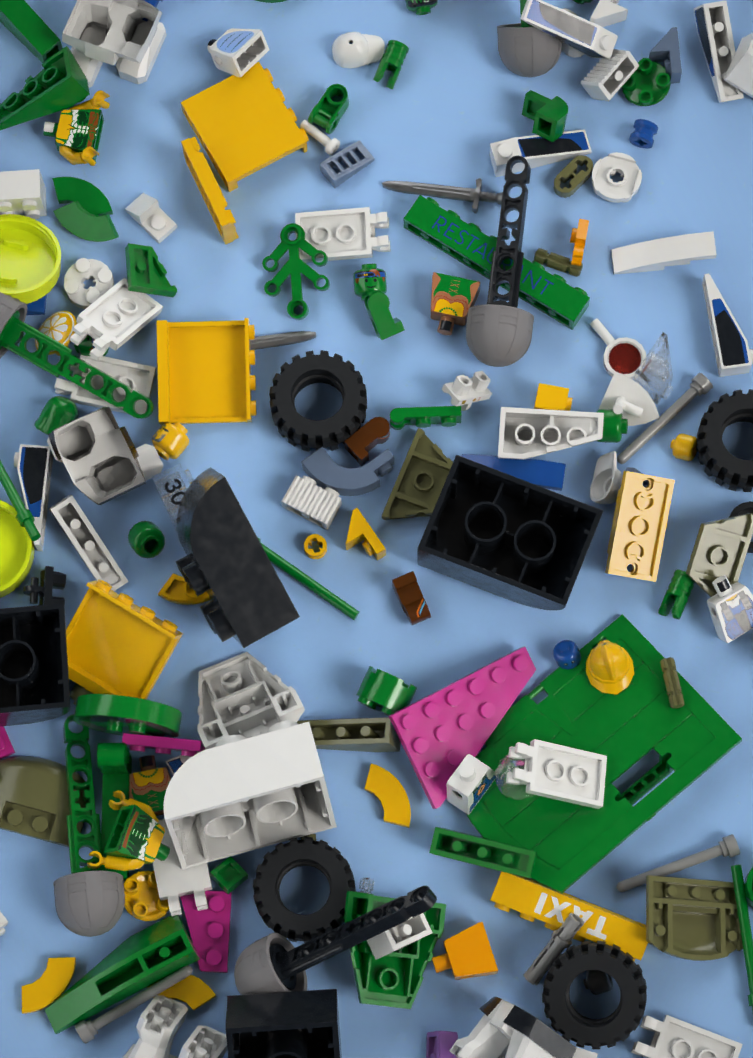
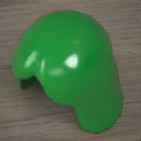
[34,396,78,435]

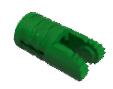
[373,40,409,89]
[658,570,695,619]

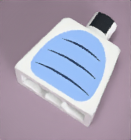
[207,28,269,78]

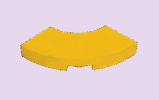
[158,573,211,605]
[364,763,411,828]
[22,957,76,1014]
[147,975,216,1011]

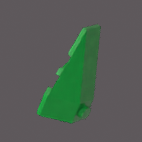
[0,46,90,130]

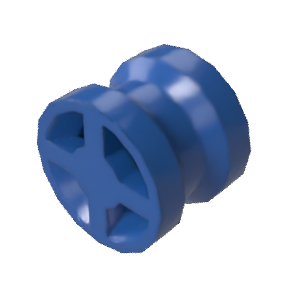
[629,119,658,149]

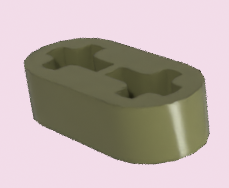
[553,155,593,198]

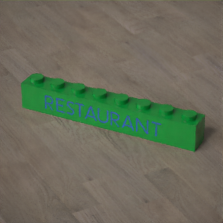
[404,195,590,330]

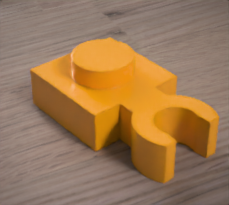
[570,219,589,266]

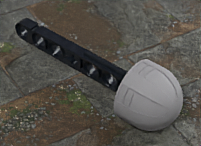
[466,156,534,367]
[234,886,437,995]

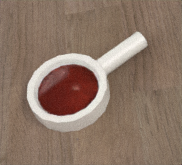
[590,318,646,380]

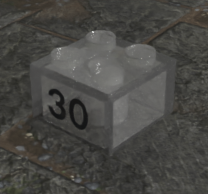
[152,464,194,534]

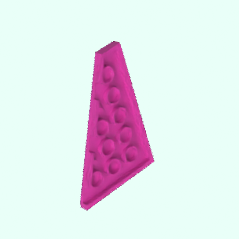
[388,646,536,809]

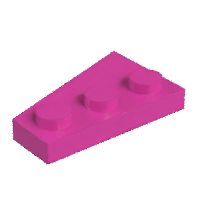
[122,733,205,757]
[181,891,232,973]

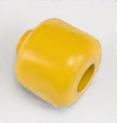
[670,434,697,461]

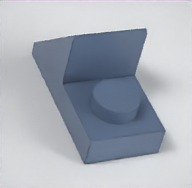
[649,27,682,84]

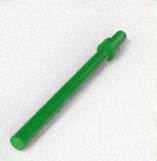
[0,460,41,541]
[257,537,359,620]
[731,865,753,1011]

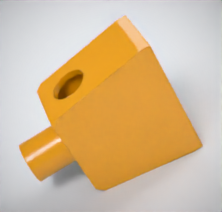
[432,922,498,980]

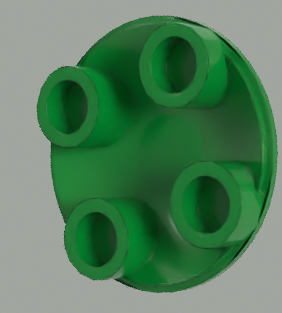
[621,58,671,106]

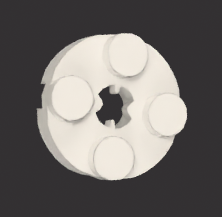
[591,152,642,203]
[64,258,114,309]

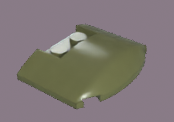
[0,756,88,847]
[646,875,743,961]

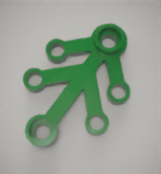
[262,223,330,320]

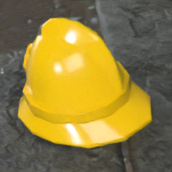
[586,640,634,695]

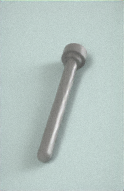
[617,373,713,464]
[617,834,740,892]
[75,965,193,1044]

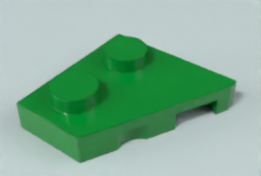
[125,243,177,297]

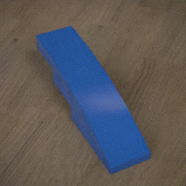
[462,454,566,491]

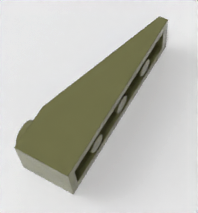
[297,717,401,752]

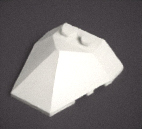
[197,652,305,749]

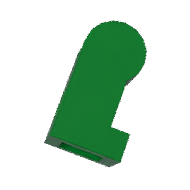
[364,290,405,340]

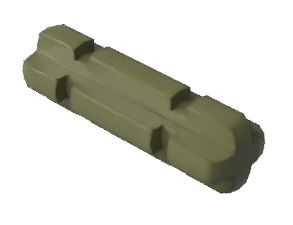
[534,248,583,277]
[660,657,684,709]

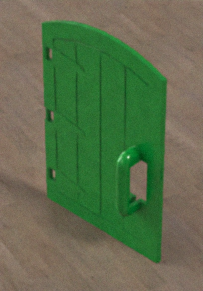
[458,614,742,894]

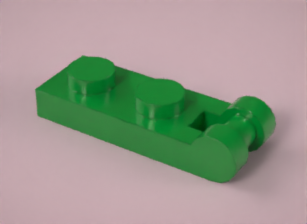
[390,406,462,430]

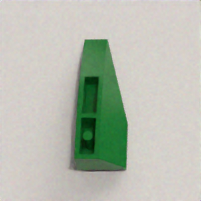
[45,915,200,1034]

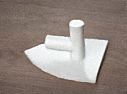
[598,371,660,426]

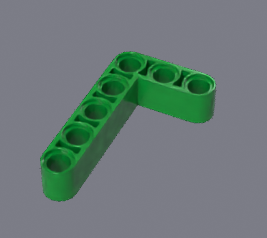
[97,743,132,881]

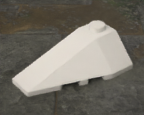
[498,407,604,460]

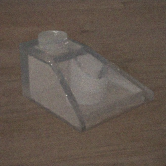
[634,332,674,405]

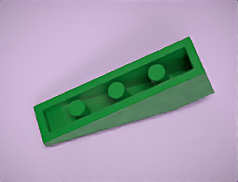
[429,827,537,878]

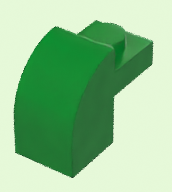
[522,90,568,142]

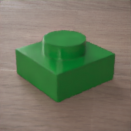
[210,856,248,894]

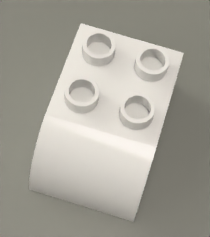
[163,721,337,869]

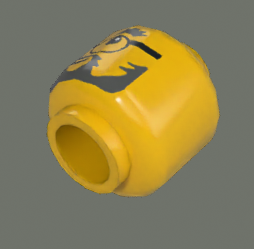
[152,422,189,460]

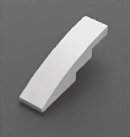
[611,231,717,275]

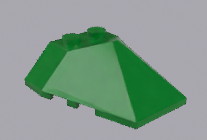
[344,891,446,1009]

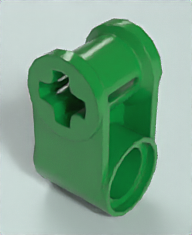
[308,84,349,135]

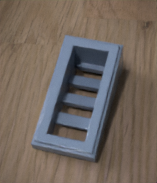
[319,140,374,188]

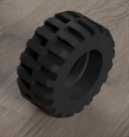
[269,350,367,452]
[696,389,753,492]
[253,837,356,943]
[542,941,647,1049]

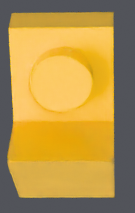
[346,508,386,561]

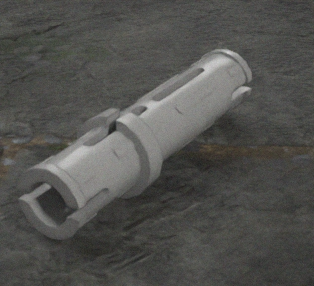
[523,913,584,985]

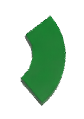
[52,177,113,216]
[53,201,119,242]

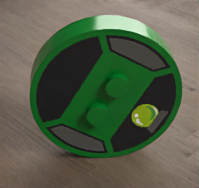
[73,694,182,738]

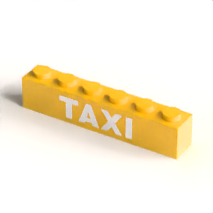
[490,871,648,961]

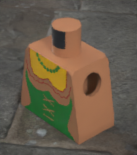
[431,272,480,335]
[129,755,171,816]

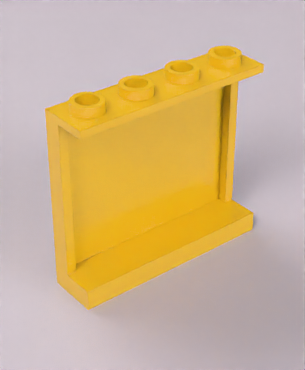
[181,62,309,192]
[156,318,257,425]
[66,579,183,700]

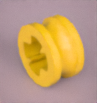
[304,534,327,559]

